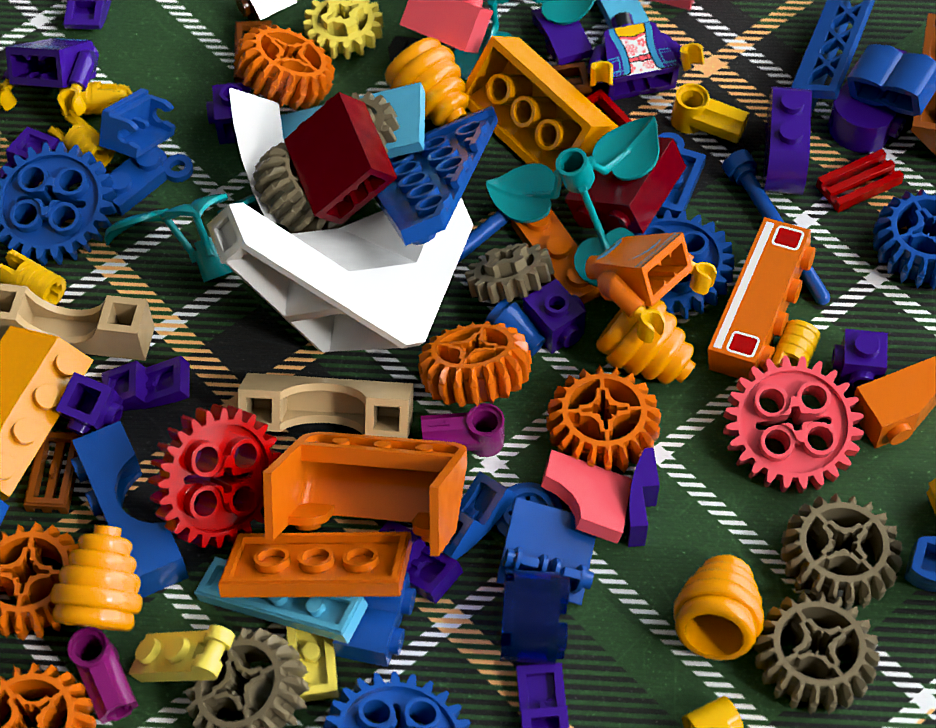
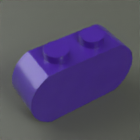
[828,48,908,153]
[762,86,812,195]

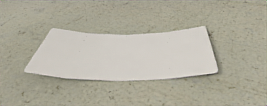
[229,88,285,225]

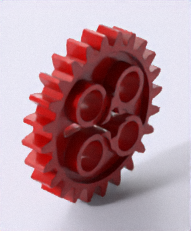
[148,404,282,548]

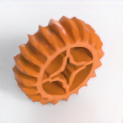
[233,24,335,110]
[418,321,532,407]
[546,365,661,473]
[0,521,79,641]
[0,663,97,728]

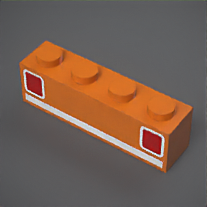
[708,217,816,381]

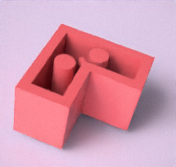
[399,0,493,54]

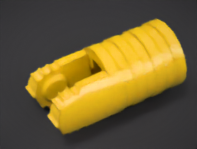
[59,81,133,115]
[47,109,115,167]
[0,249,66,305]
[771,320,821,368]

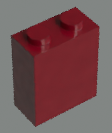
[284,92,397,225]
[565,137,686,234]

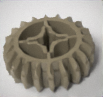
[253,142,351,234]
[780,493,902,611]
[754,591,880,715]
[184,628,310,728]

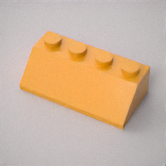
[464,36,618,186]
[0,325,94,501]

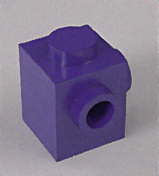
[206,82,252,145]
[523,279,586,354]
[831,329,888,392]
[56,372,124,436]

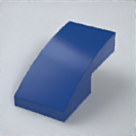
[442,471,517,560]

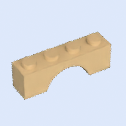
[0,283,155,361]
[238,373,414,438]

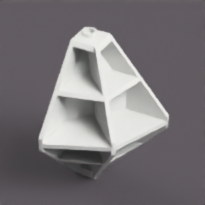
[206,198,473,353]

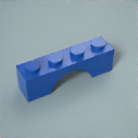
[70,421,189,598]

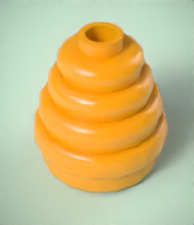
[384,37,469,127]
[596,299,696,385]
[51,525,143,632]
[674,555,764,661]

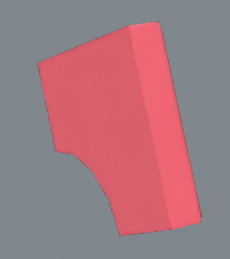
[541,450,632,544]

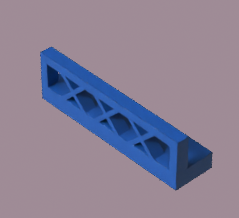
[791,0,875,116]

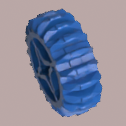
[873,188,936,290]

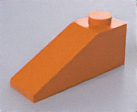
[851,356,936,449]

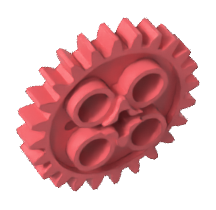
[723,355,864,494]

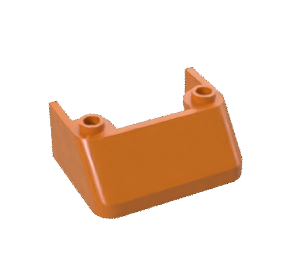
[263,432,467,557]

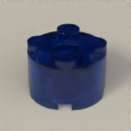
[500,569,570,664]

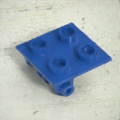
[496,497,596,606]

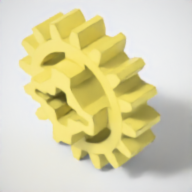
[303,0,383,60]

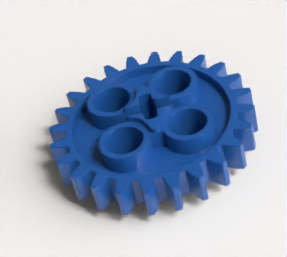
[0,142,117,266]
[633,210,734,320]
[323,671,471,728]

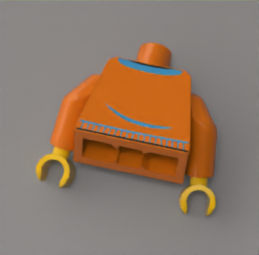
[585,232,717,343]

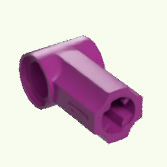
[421,403,505,457]
[67,627,139,724]

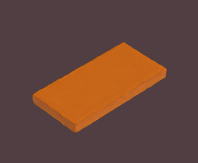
[218,532,412,598]

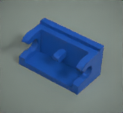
[99,88,175,158]

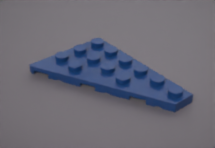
[374,106,498,246]

